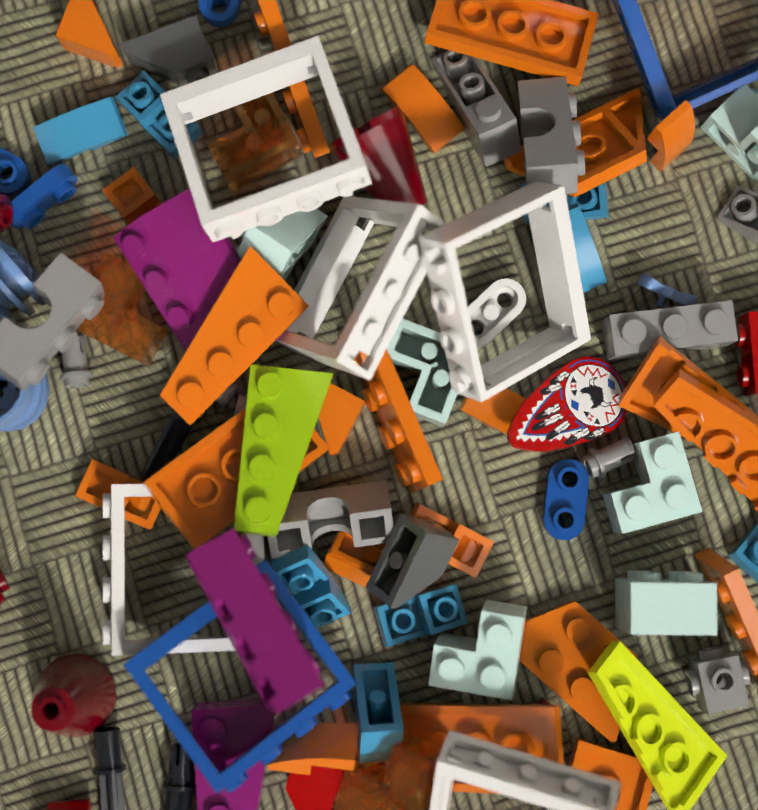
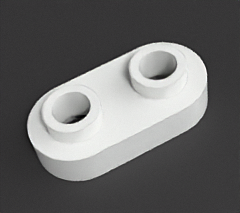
[468,279,526,348]

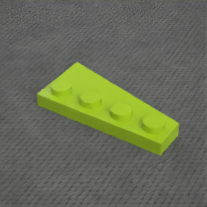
[234,364,334,537]

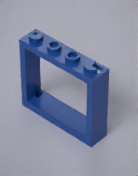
[612,0,758,121]
[123,559,357,794]

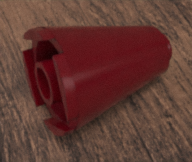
[330,106,428,206]
[31,654,117,737]

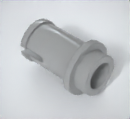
[60,335,93,389]
[582,436,637,479]

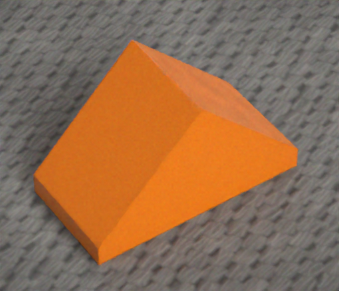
[55,0,124,68]
[318,383,366,456]

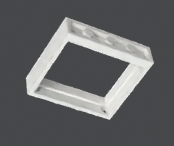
[160,36,372,242]
[419,181,591,402]
[275,196,447,380]
[103,484,264,656]
[430,730,621,810]

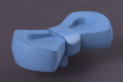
[637,272,697,308]

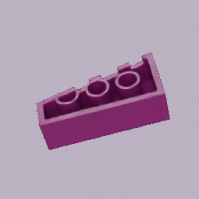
[185,528,325,714]
[191,698,276,810]

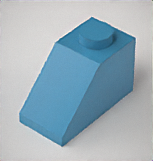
[353,662,404,763]

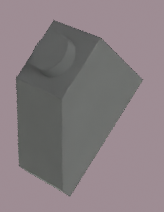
[120,15,217,86]
[366,513,459,609]

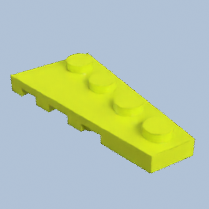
[588,641,727,810]

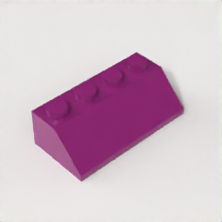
[113,188,241,352]

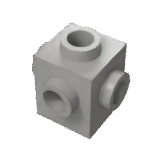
[685,646,750,714]

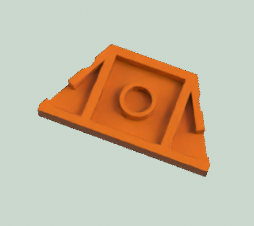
[503,88,647,197]
[520,600,638,744]

